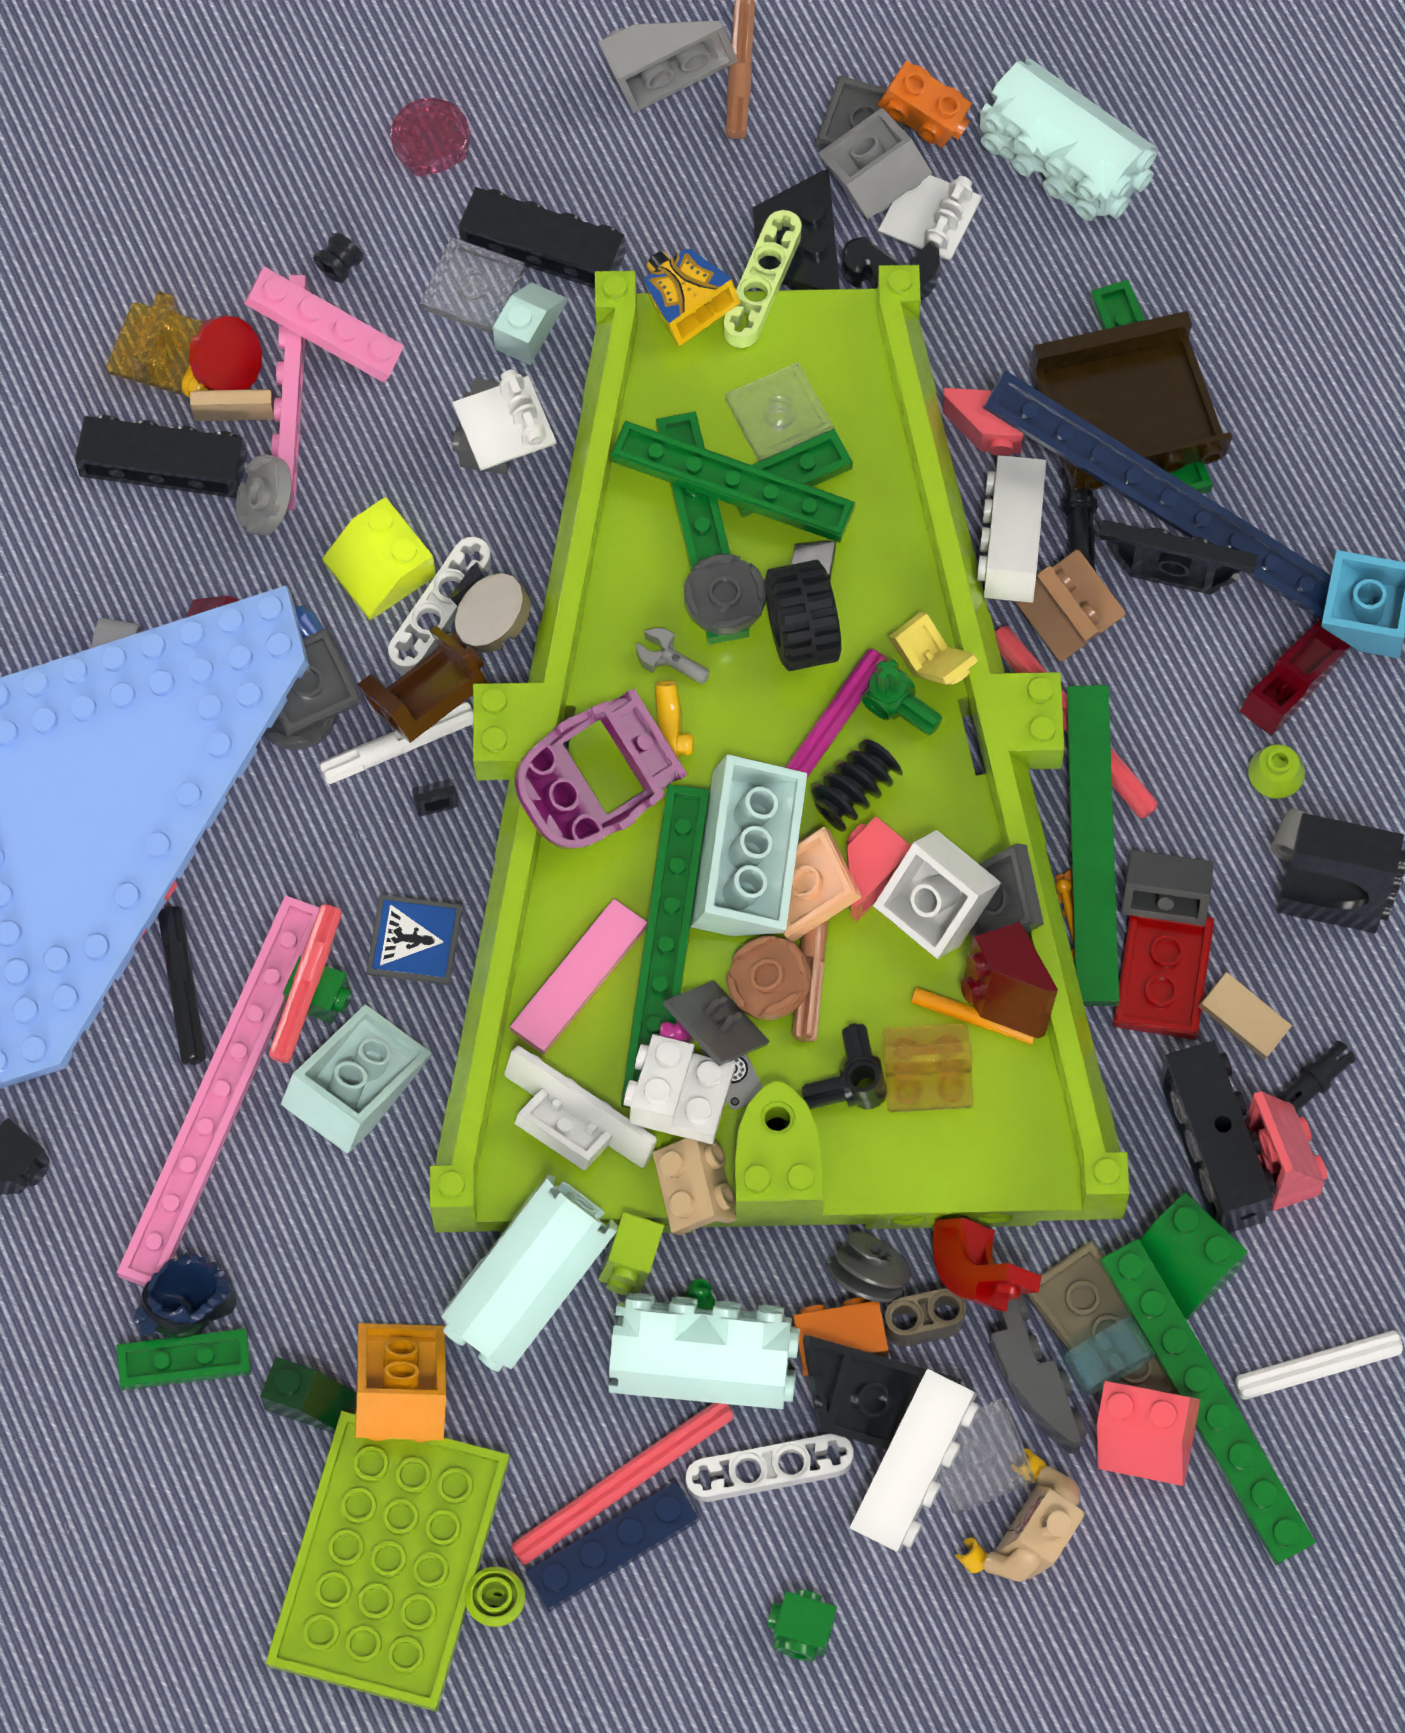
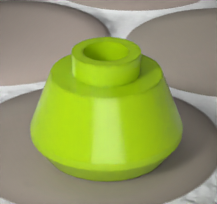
[1248,744,1305,799]
[465,1567,526,1627]

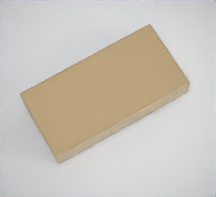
[190,389,274,421]
[1198,972,1292,1060]

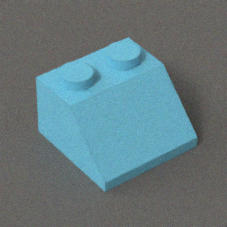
[1321,550,1405,659]

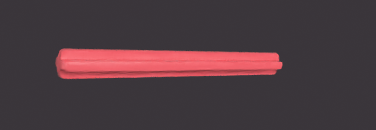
[995,625,1158,819]
[511,1403,734,1565]

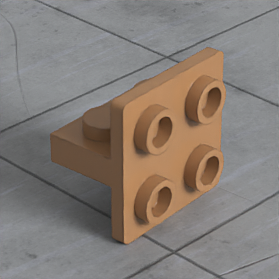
[1015,550,1126,662]

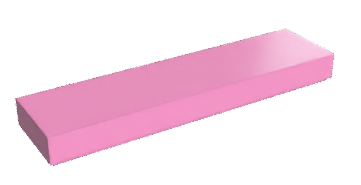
[510,899,648,1055]

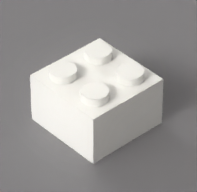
[873,830,1001,959]

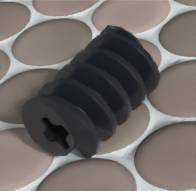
[811,739,903,832]

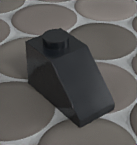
[0,1118,50,1195]

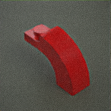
[933,1218,1042,1312]

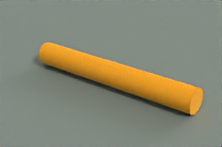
[911,987,1035,1045]

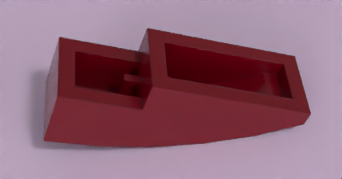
[1239,619,1351,736]

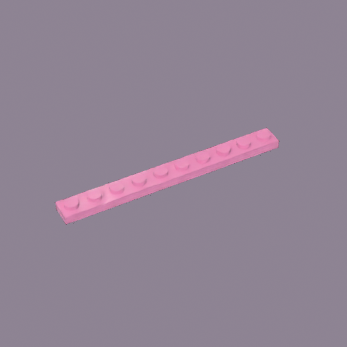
[117,895,319,1287]

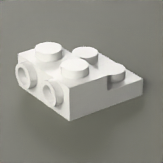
[624,1034,735,1145]

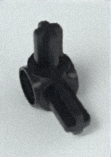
[802,1023,887,1109]

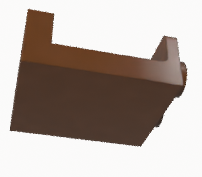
[357,626,488,743]

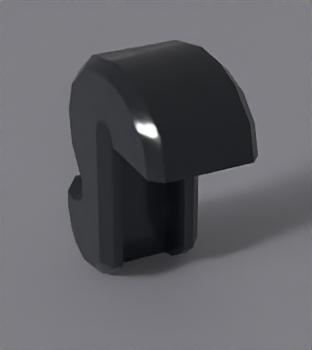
[842,237,940,301]

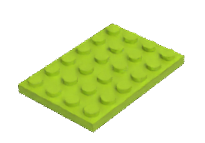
[265,1411,510,1712]

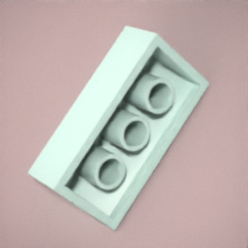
[691,754,807,936]

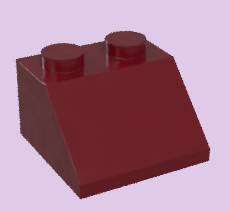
[961,922,1058,1039]

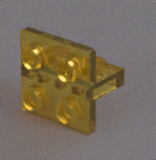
[106,291,203,394]
[882,1024,974,1112]

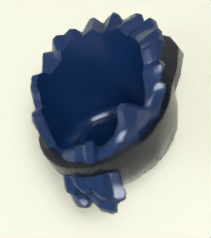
[133,1253,237,1338]

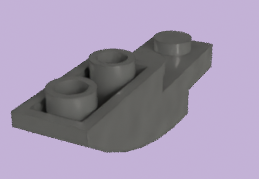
[989,1295,1086,1454]

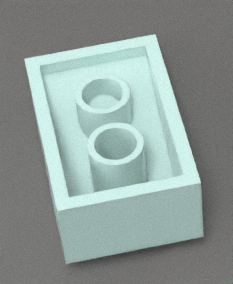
[280,1004,432,1154]

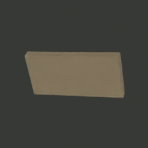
[1023,1240,1175,1398]

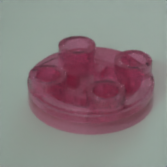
[390,98,470,177]

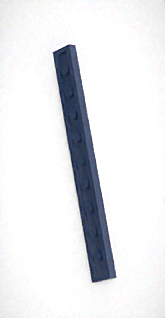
[982,371,1331,620]

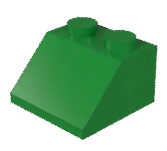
[1140,1192,1248,1321]

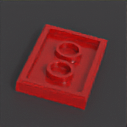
[1113,915,1215,1040]

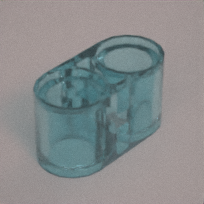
[1062,1317,1156,1396]

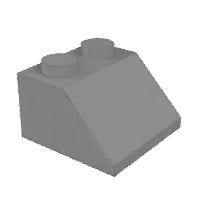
[818,108,932,219]

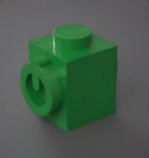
[767,1589,837,1662]

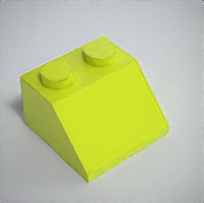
[322,497,436,621]

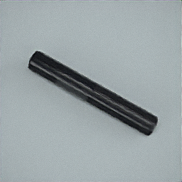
[158,906,206,1065]

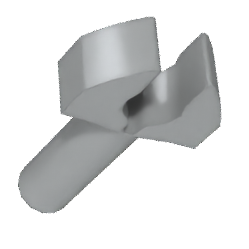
[636,628,710,684]

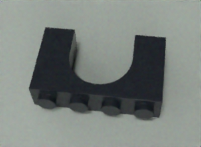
[1277,813,1405,934]

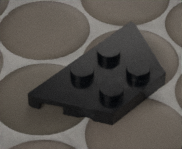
[753,170,840,290]
[1099,520,1258,595]
[803,1334,962,1449]

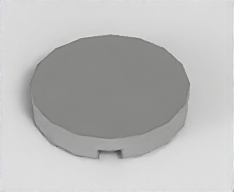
[236,454,291,536]

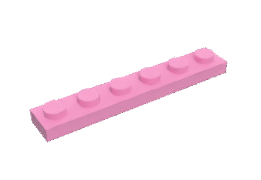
[271,275,308,510]

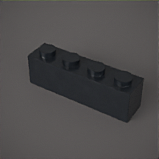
[458,187,625,289]
[75,415,247,498]

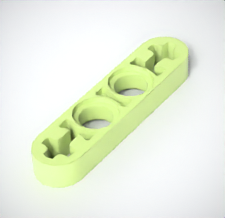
[723,210,802,348]

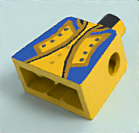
[643,249,741,347]

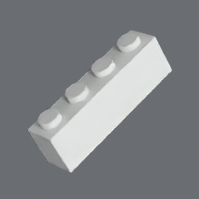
[977,455,1046,603]
[850,1369,980,1553]

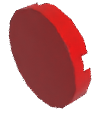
[189,316,262,391]

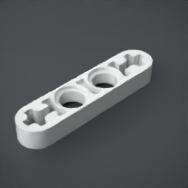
[388,537,491,674]
[686,1434,853,1502]

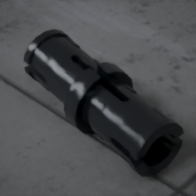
[1276,1040,1356,1114]

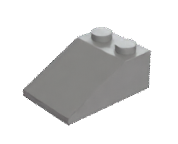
[598,20,738,114]

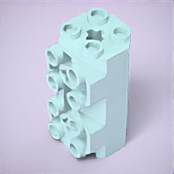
[979,58,1157,221]
[441,1173,618,1372]
[609,1293,800,1409]

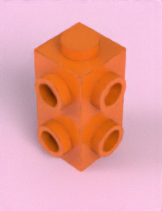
[877,60,972,148]

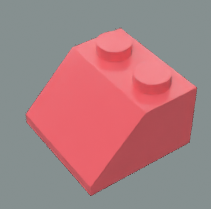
[1097,1381,1201,1486]

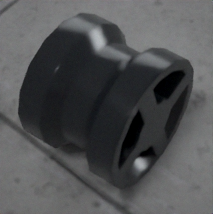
[313,232,364,283]

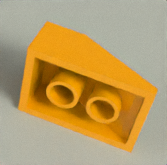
[355,1323,446,1442]

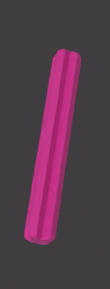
[785,649,886,778]

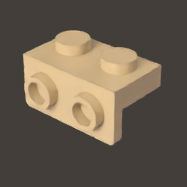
[652,1138,736,1235]

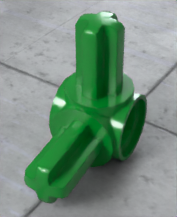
[860,659,943,735]

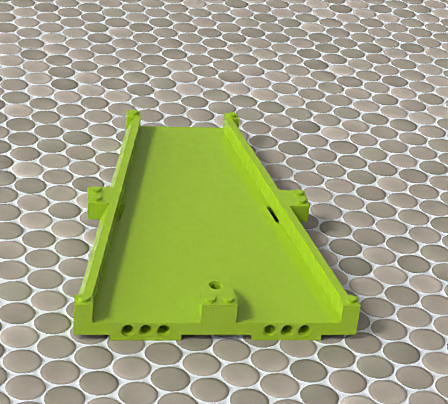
[430,265,1130,1233]

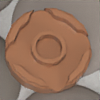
[726,936,812,1020]

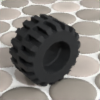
[765,559,842,671]

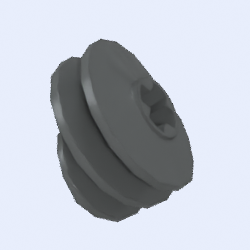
[828,1232,911,1303]

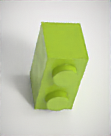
[598,1212,665,1295]

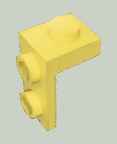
[889,612,978,685]

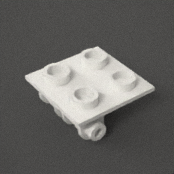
[878,175,982,262]
[452,369,557,471]

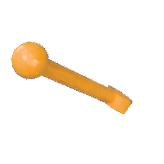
[1055,878,1075,961]

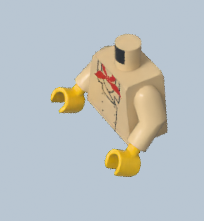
[955,1448,1085,1582]

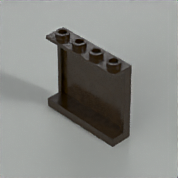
[1029,311,1232,491]

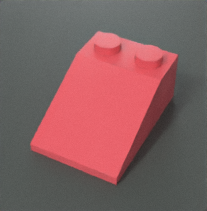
[1245,1091,1328,1211]

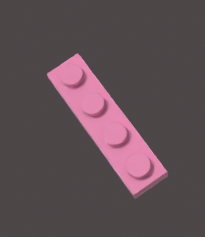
[244,266,404,383]

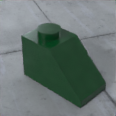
[260,1356,356,1434]

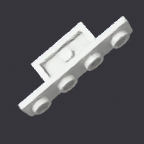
[504,1046,657,1171]

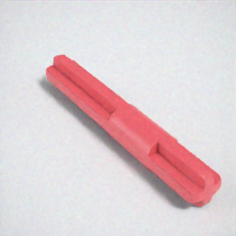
[269,904,342,1063]

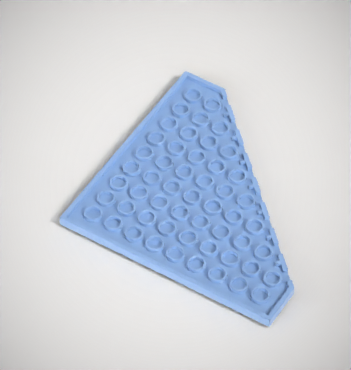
[0,586,309,1089]

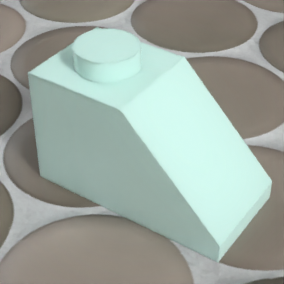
[493,282,567,365]

